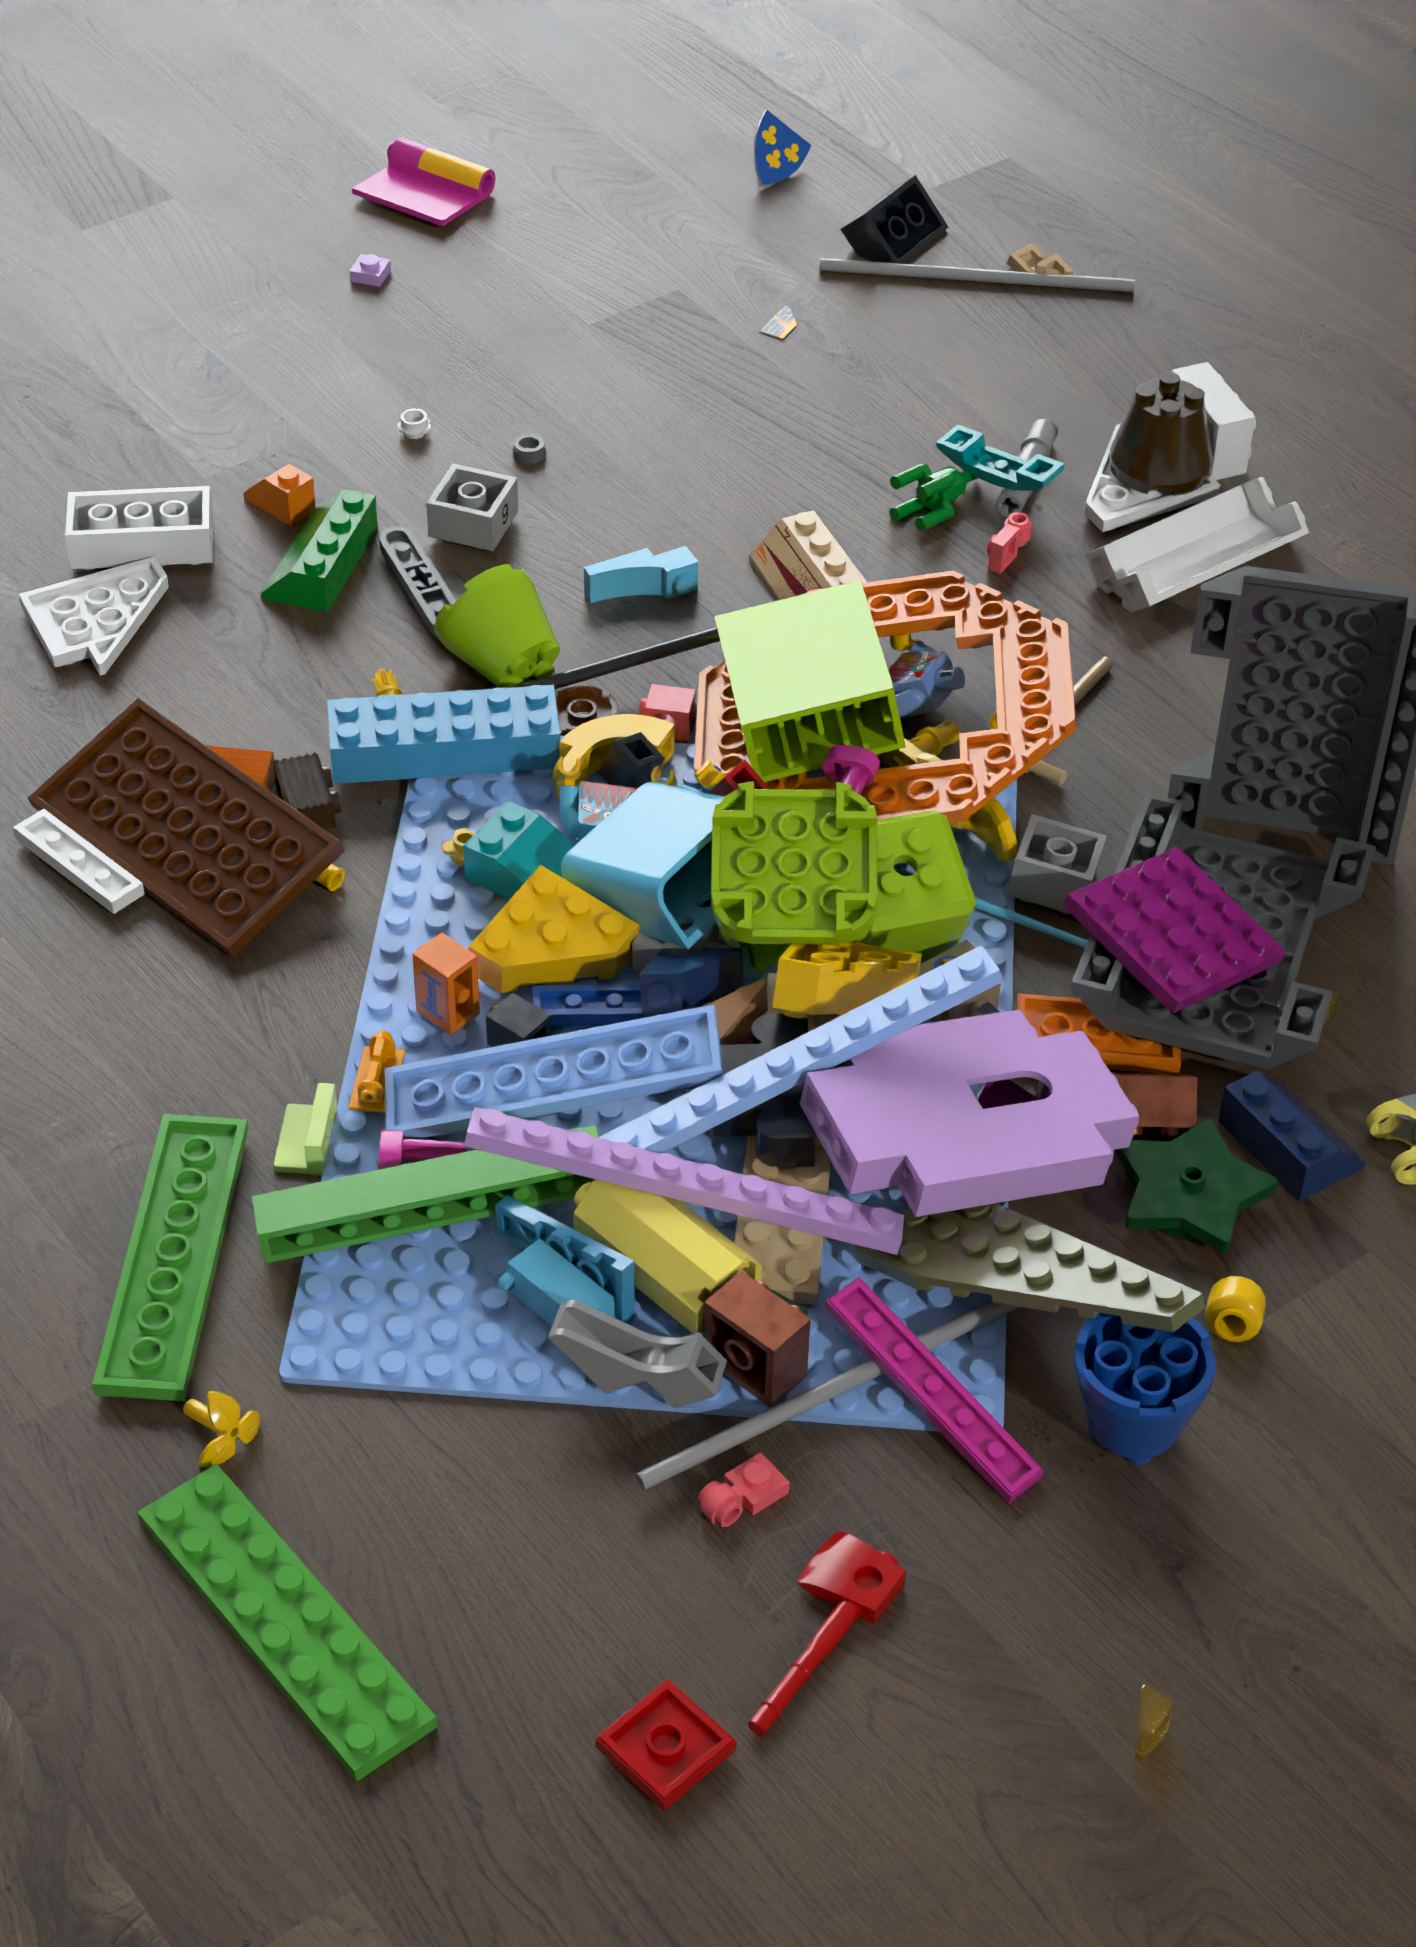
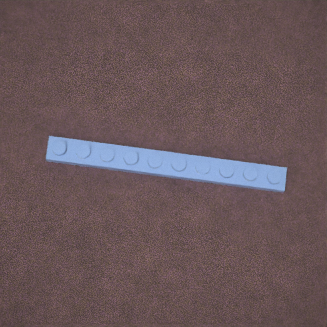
[599,945,1004,1153]

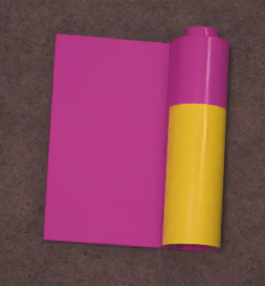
[352,137,496,226]

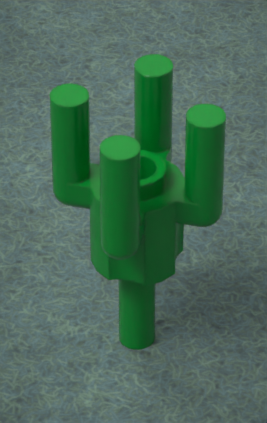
[889,463,977,531]

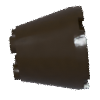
[1110,372,1213,496]

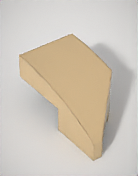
[1007,244,1074,275]

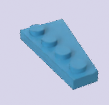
[495,1195,634,1324]

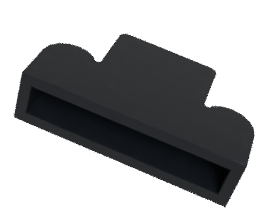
[700,1013,816,1167]

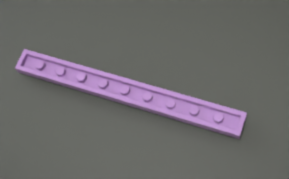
[464,1107,904,1255]

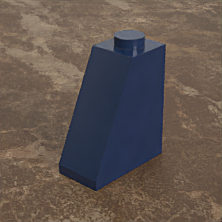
[639,948,744,1014]

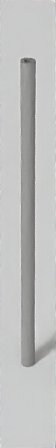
[819,258,1135,292]
[635,1301,1019,1491]

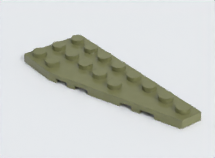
[854,1203,1205,1332]

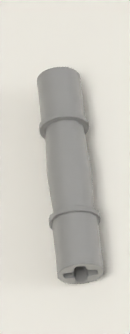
[996,419,1058,517]

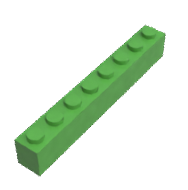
[252,1125,599,1264]

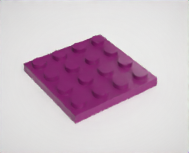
[1063,847,1286,1014]

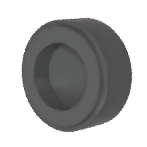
[512,434,546,464]

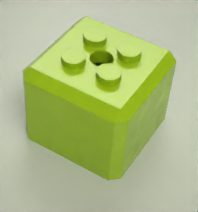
[852,810,977,962]

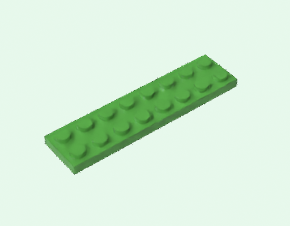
[92,1114,249,1401]
[137,1464,437,1782]

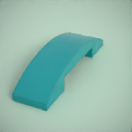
[936,424,1065,491]

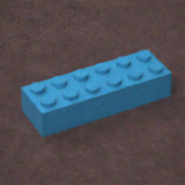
[327,685,561,784]

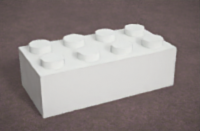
[65,486,214,570]

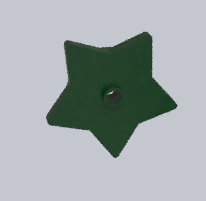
[1117,1119,1278,1253]

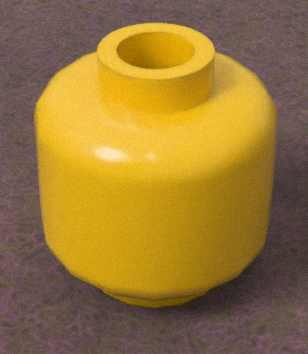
[1205,1276,1266,1342]

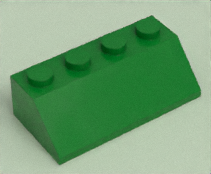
[261,489,378,612]

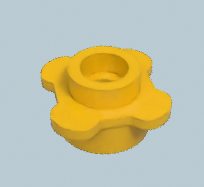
[442,828,475,866]

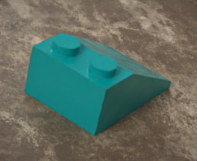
[463,800,575,900]

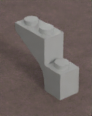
[548,1300,727,1409]

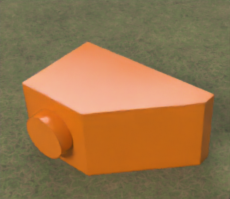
[243,464,316,527]

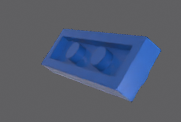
[532,984,656,1026]

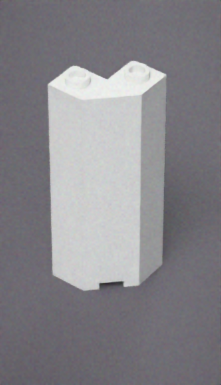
[1085,477,1309,613]

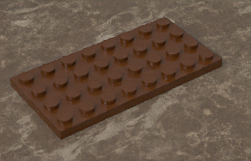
[27,698,345,958]

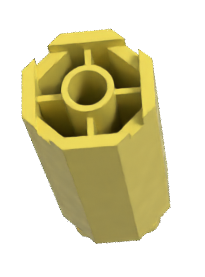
[573,1179,762,1336]

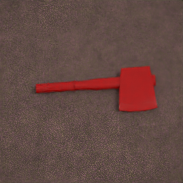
[748,1530,906,1736]

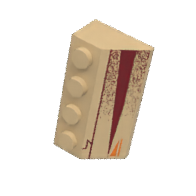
[749,510,867,601]

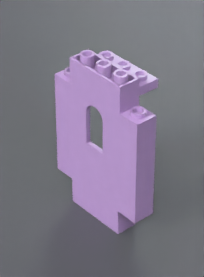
[800,1010,1139,1217]

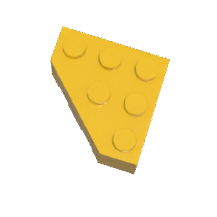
[468,865,640,993]
[772,942,922,1018]

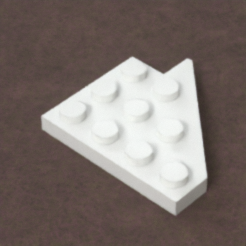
[1084,424,1220,532]
[19,556,169,676]

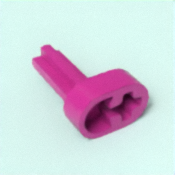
[822,745,880,794]
[378,1130,467,1170]

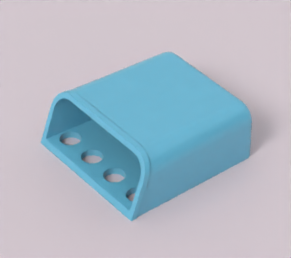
[560,782,724,949]

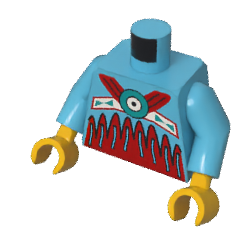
[558,756,677,842]

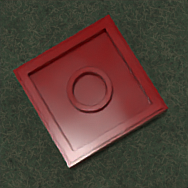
[595,1678,737,1811]

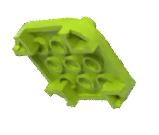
[711,781,878,945]

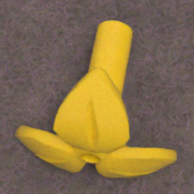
[183,1391,261,1468]

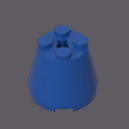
[1074,1313,1217,1465]

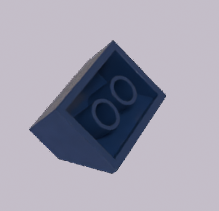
[1218,1071,1366,1202]

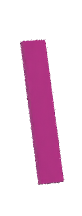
[824,1277,1044,1504]

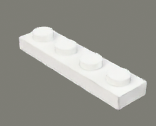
[13,809,145,914]

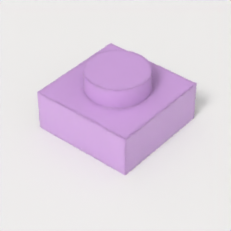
[350,254,391,287]

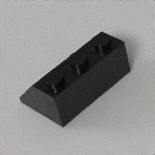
[840,175,949,264]

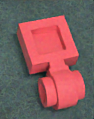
[987,512,1032,574]
[698,1452,790,1527]

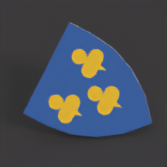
[753,110,811,186]

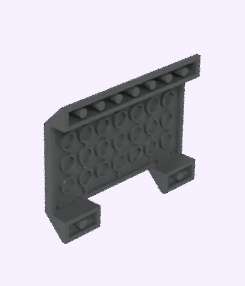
[1168,566,1416,865]
[1071,792,1376,1070]

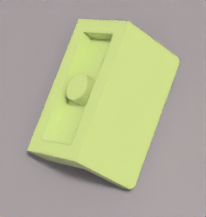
[274,1083,337,1175]

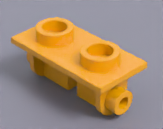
[349,1030,406,1113]

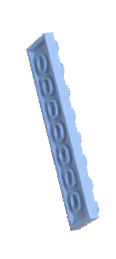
[385,1004,724,1139]

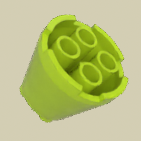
[434,564,560,688]

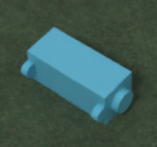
[498,1239,615,1326]

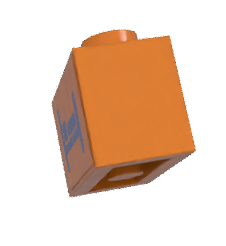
[412,932,480,1035]

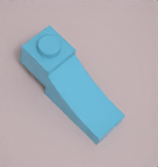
[584,546,699,603]

